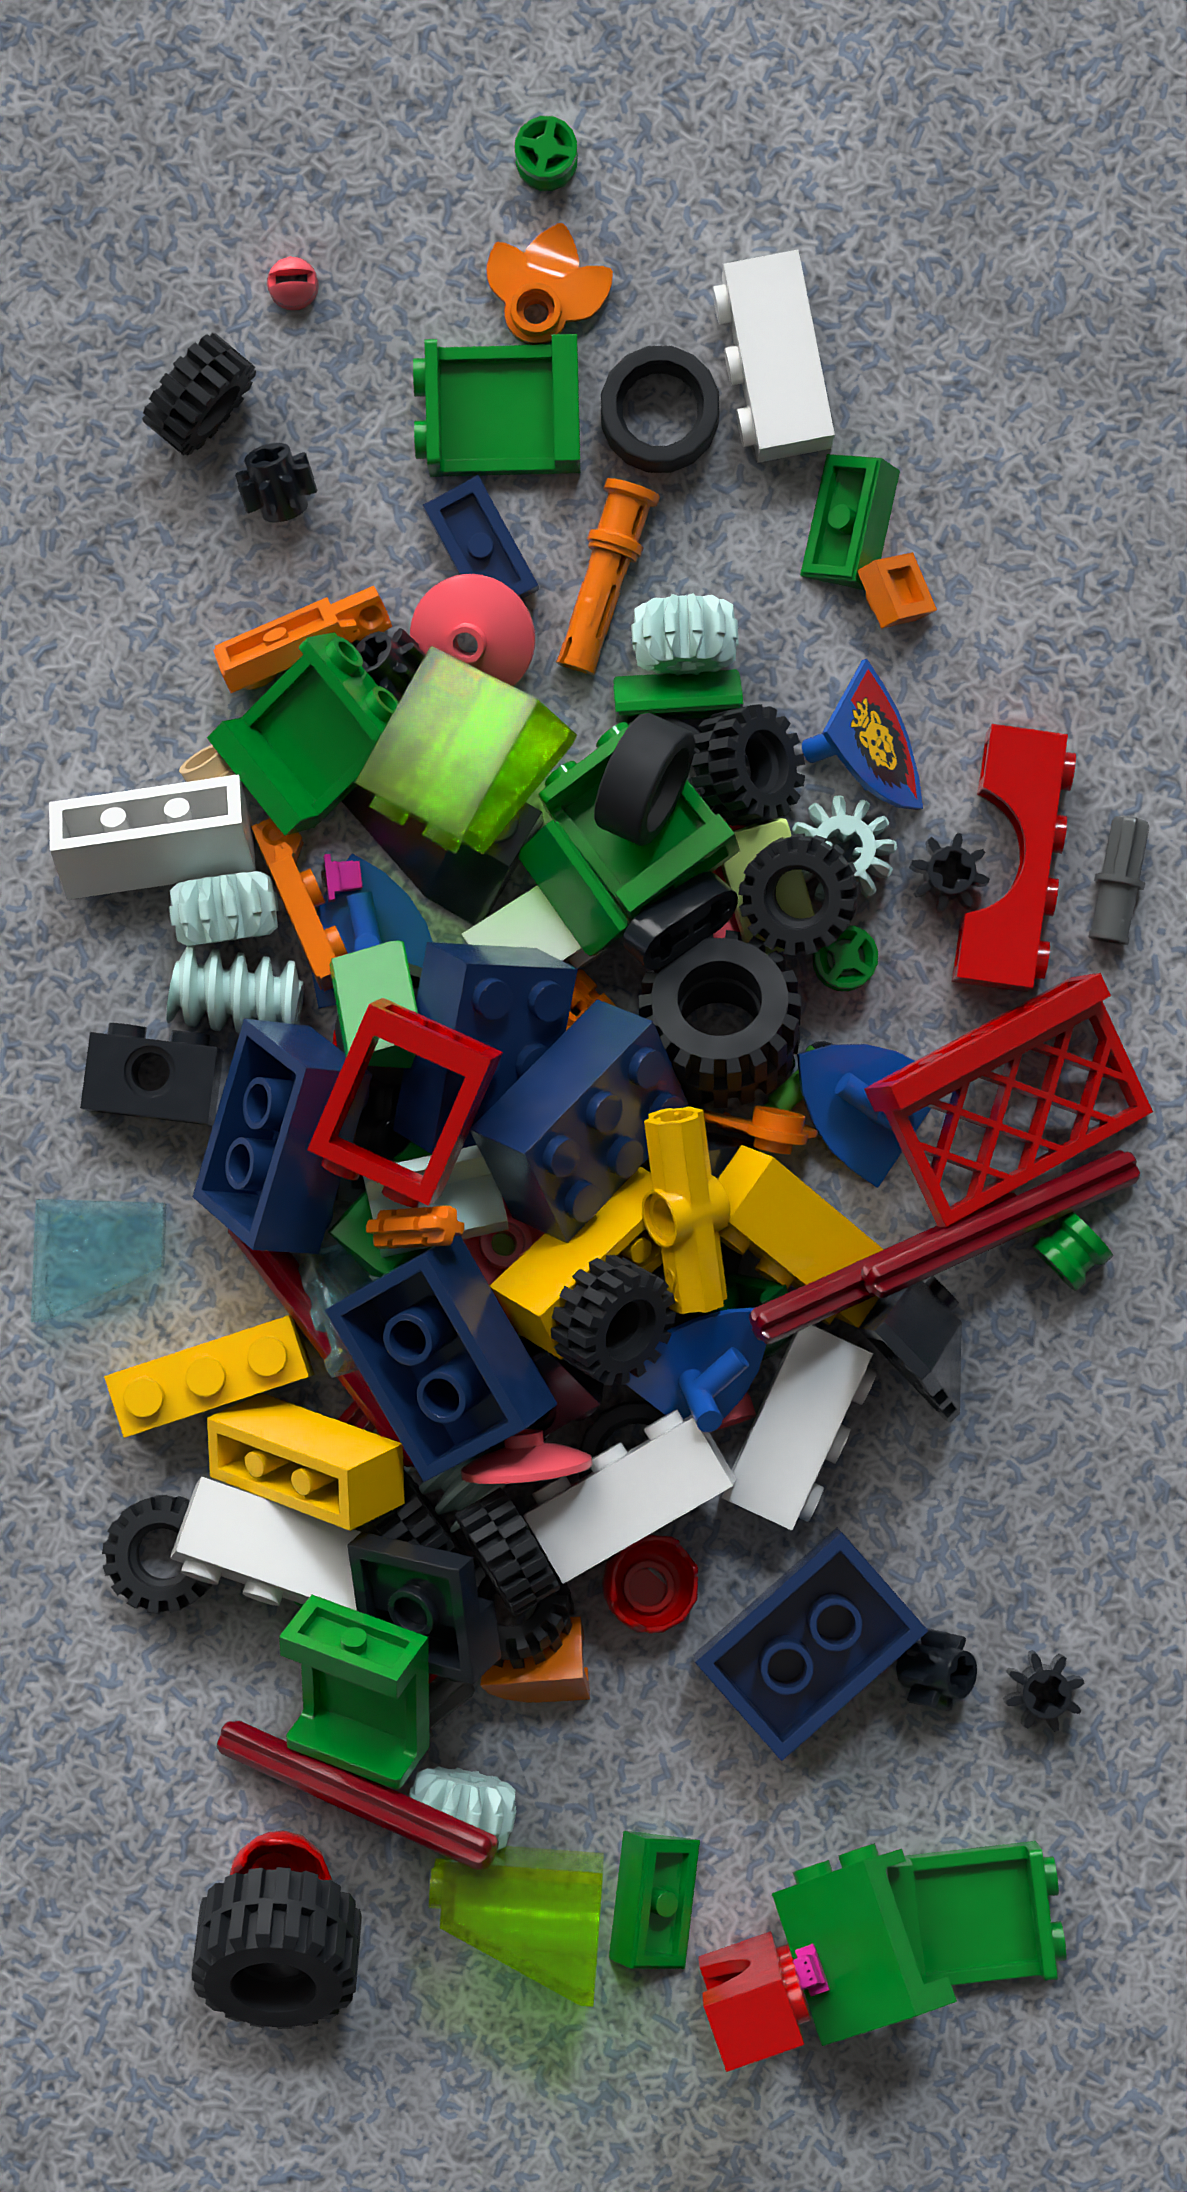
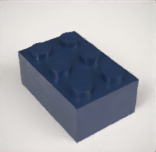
[393,942,578,1154]
[469,999,690,1243]
[192,1019,373,1254]
[325,1236,557,1482]
[693,1527,928,1761]

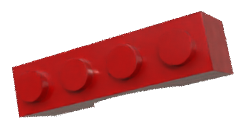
[951,724,1076,992]
[698,1931,811,2072]

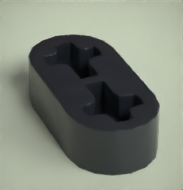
[623,871,738,970]

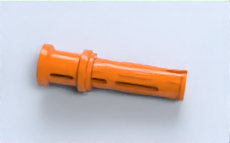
[556,478,660,675]

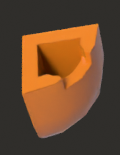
[480,1616,590,1703]

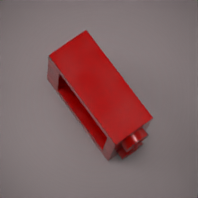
[307,998,503,1208]

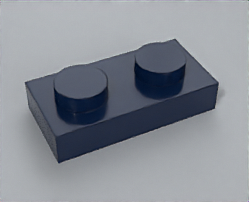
[423,475,539,599]

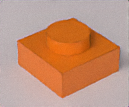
[857,552,937,629]

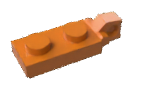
[213,585,392,693]
[251,818,348,992]

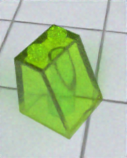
[355,646,578,854]
[429,1846,604,2007]

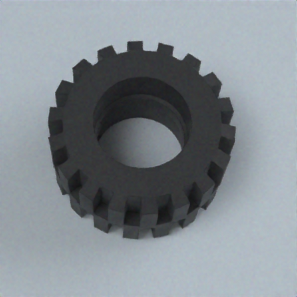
[639,930,801,1108]
[192,1867,362,2029]

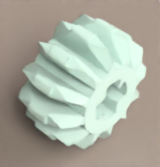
[631,593,739,676]
[791,795,897,901]
[169,871,279,946]
[409,1766,516,1850]

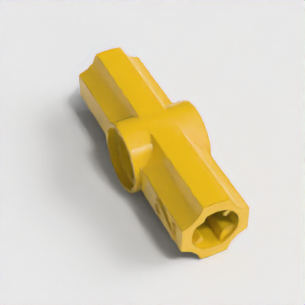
[642,1107,730,1314]

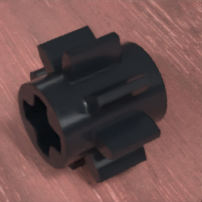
[235,443,318,523]
[356,628,430,706]
[909,833,990,914]
[896,1628,977,1711]
[1003,1650,1085,1732]

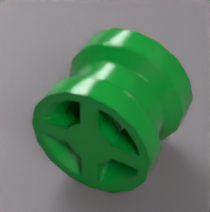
[515,116,578,191]
[813,925,878,992]
[1032,1212,1114,1291]

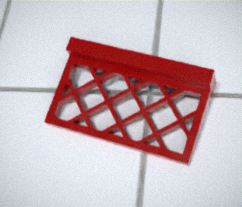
[864,973,1153,1227]

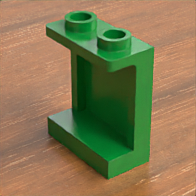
[413,334,581,477]
[207,632,414,836]
[538,722,740,921]
[279,1594,430,1789]
[886,1841,1067,1985]
[772,1843,957,2046]

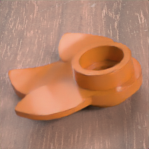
[486,223,613,345]
[698,1106,818,1154]

